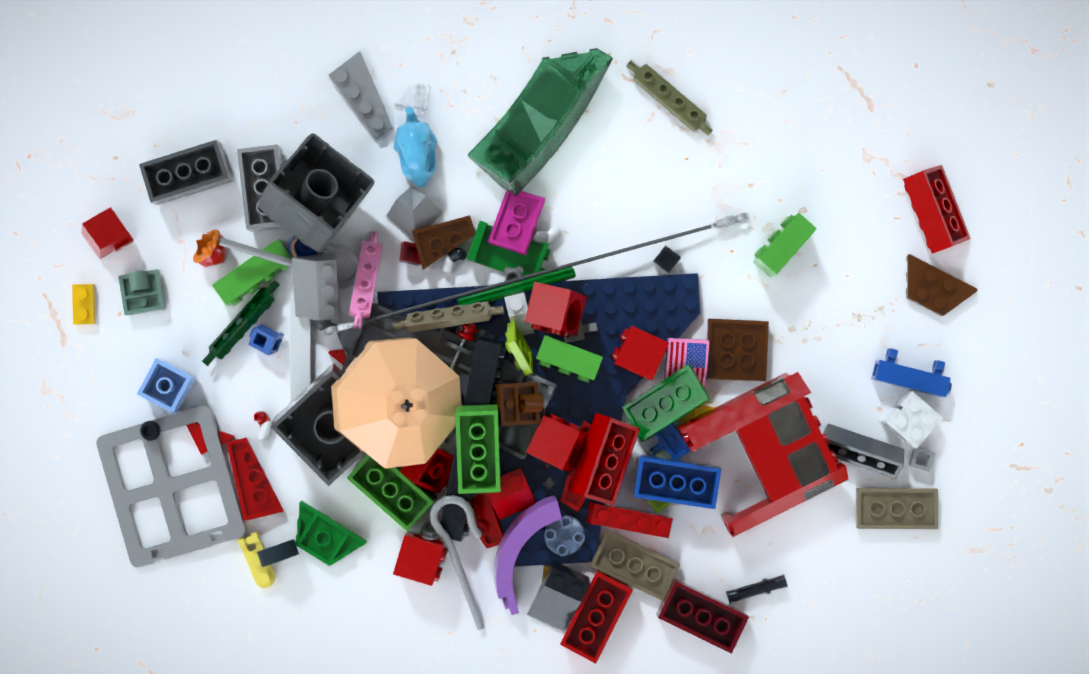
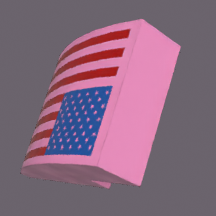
[664,338,709,389]

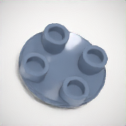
[544,515,585,556]

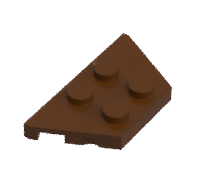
[906,254,978,317]

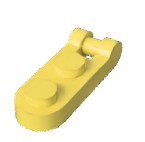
[238,531,276,588]

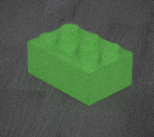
[753,213,817,277]
[536,335,603,383]

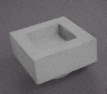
[909,447,936,472]

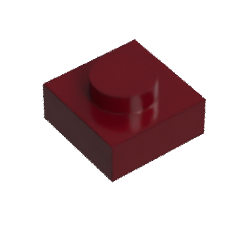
[399,241,421,266]

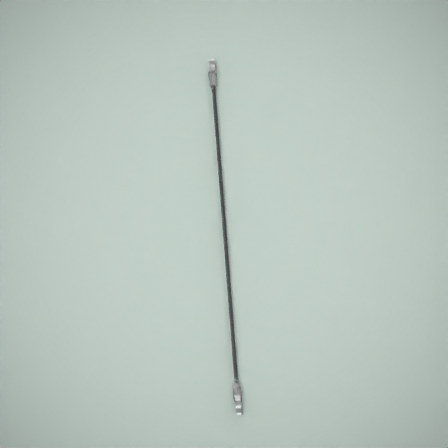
[323,212,750,336]

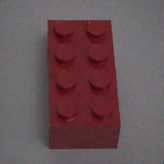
[656,578,749,654]

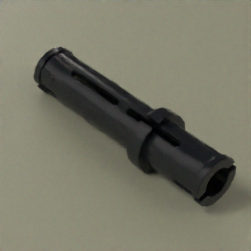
[726,574,788,604]

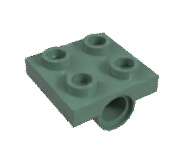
[118,269,166,316]

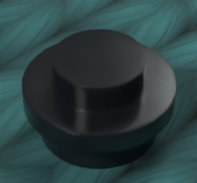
[140,421,161,441]

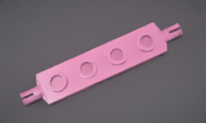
[349,231,383,329]

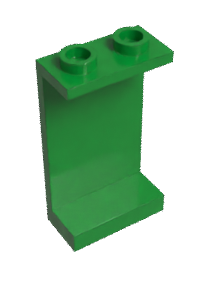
[467,221,551,280]

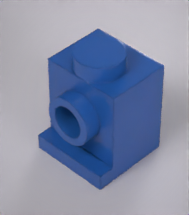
[248,324,284,356]

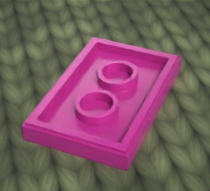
[488,187,546,256]

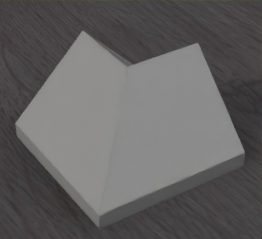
[386,186,442,239]

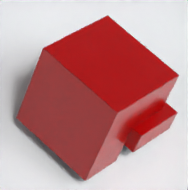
[81,207,134,259]

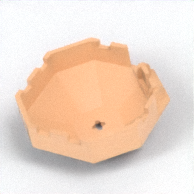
[331,337,462,468]

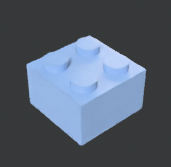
[137,358,197,413]

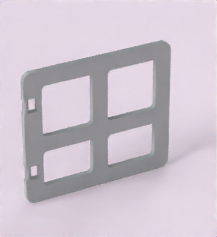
[96,405,246,567]

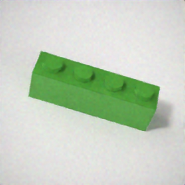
[212,239,292,306]

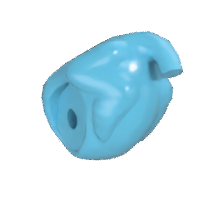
[393,107,438,187]

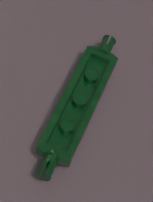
[202,279,280,366]

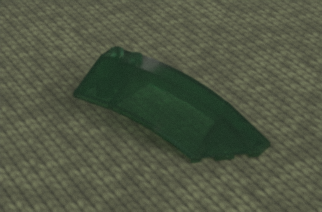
[467,48,613,196]

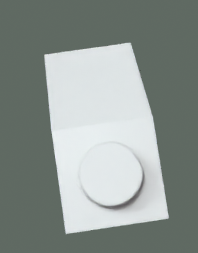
[504,292,534,336]

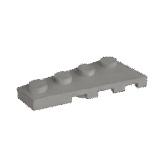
[328,51,393,139]

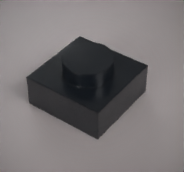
[653,245,681,274]

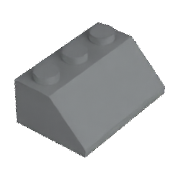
[292,254,340,321]

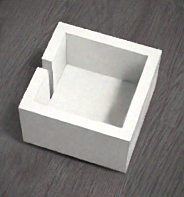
[881,391,943,449]

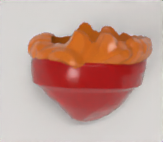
[193,229,228,267]

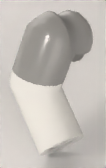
[532,225,562,243]

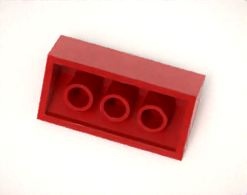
[903,165,971,254]
[569,413,640,506]

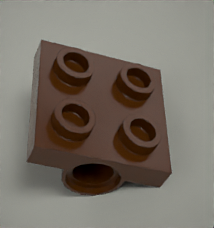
[496,382,543,426]

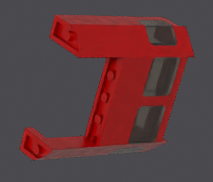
[677,372,849,538]

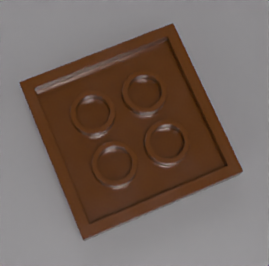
[706,318,769,382]

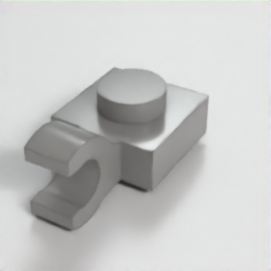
[564,321,598,343]

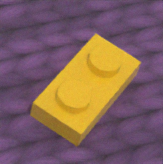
[72,284,95,325]

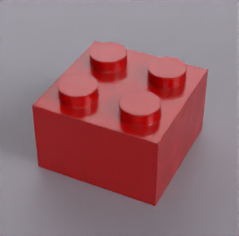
[400,446,454,494]

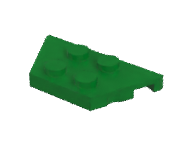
[295,500,367,566]

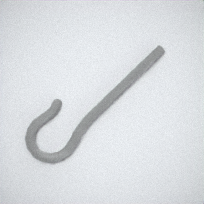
[219,237,360,289]
[430,495,484,630]

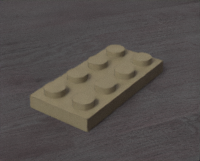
[856,488,938,529]
[590,529,681,601]

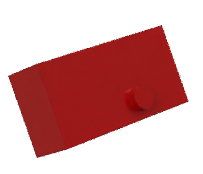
[560,570,634,664]

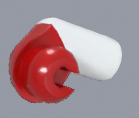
[254,411,272,441]

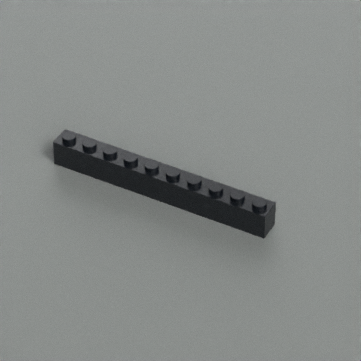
[438,337,507,542]

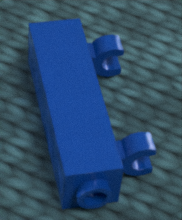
[871,348,952,397]

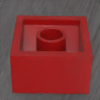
[487,466,536,520]

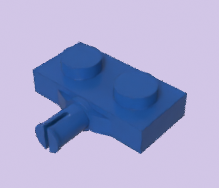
[649,423,691,460]

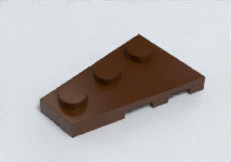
[411,215,475,270]

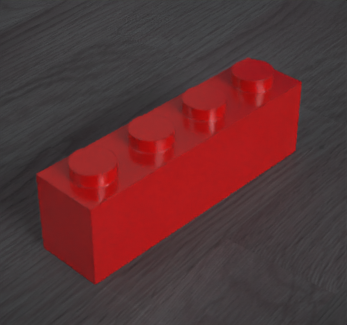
[586,501,673,538]

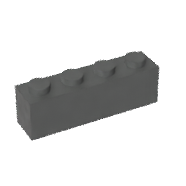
[822,423,905,479]

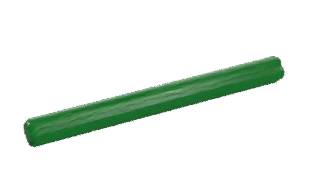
[458,267,576,306]

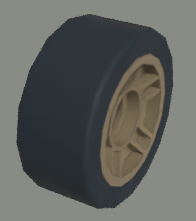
[257,539,299,567]

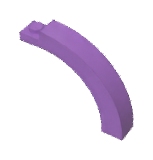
[493,495,562,615]

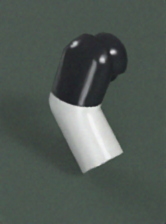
[442,248,467,274]

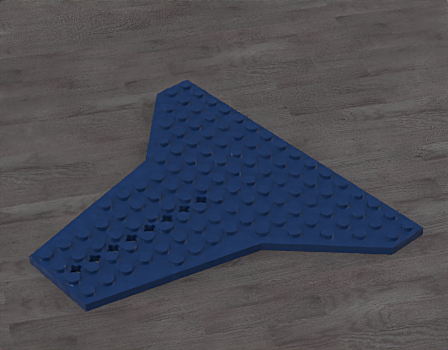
[377,273,701,567]

